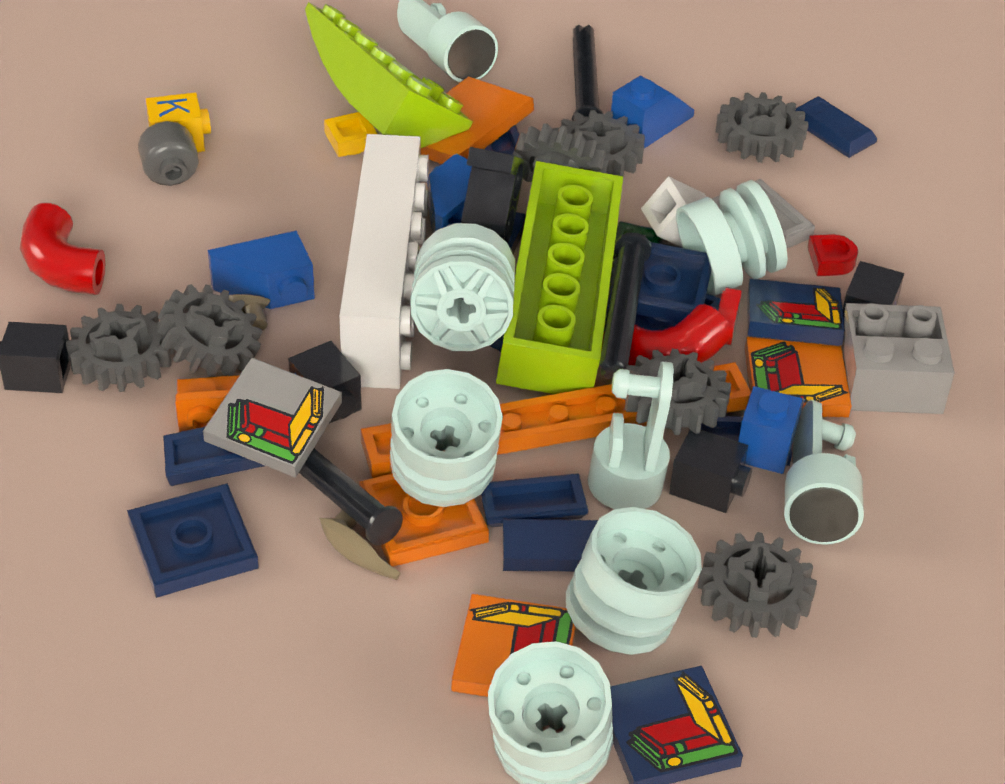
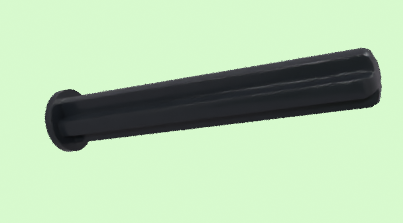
[572,25,604,121]
[599,233,652,379]
[299,448,403,545]

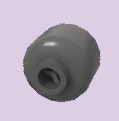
[138,121,199,186]

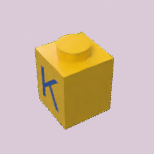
[145,92,211,152]

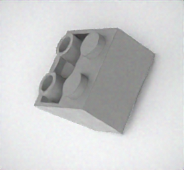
[843,303,955,414]

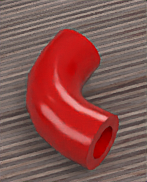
[20,203,106,295]
[601,304,733,366]

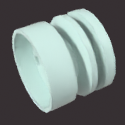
[676,180,788,296]
[410,223,515,351]
[390,369,503,507]
[566,507,702,655]
[488,641,613,784]

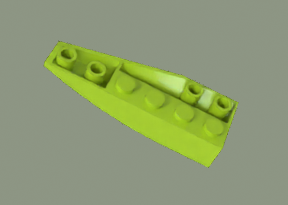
[305,2,473,148]

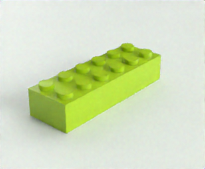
[496,161,623,394]

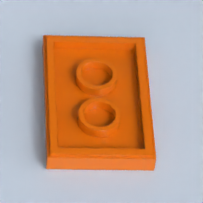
[421,76,534,164]

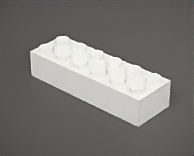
[339,134,429,389]

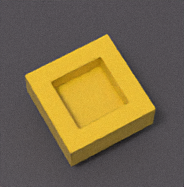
[324,112,378,157]

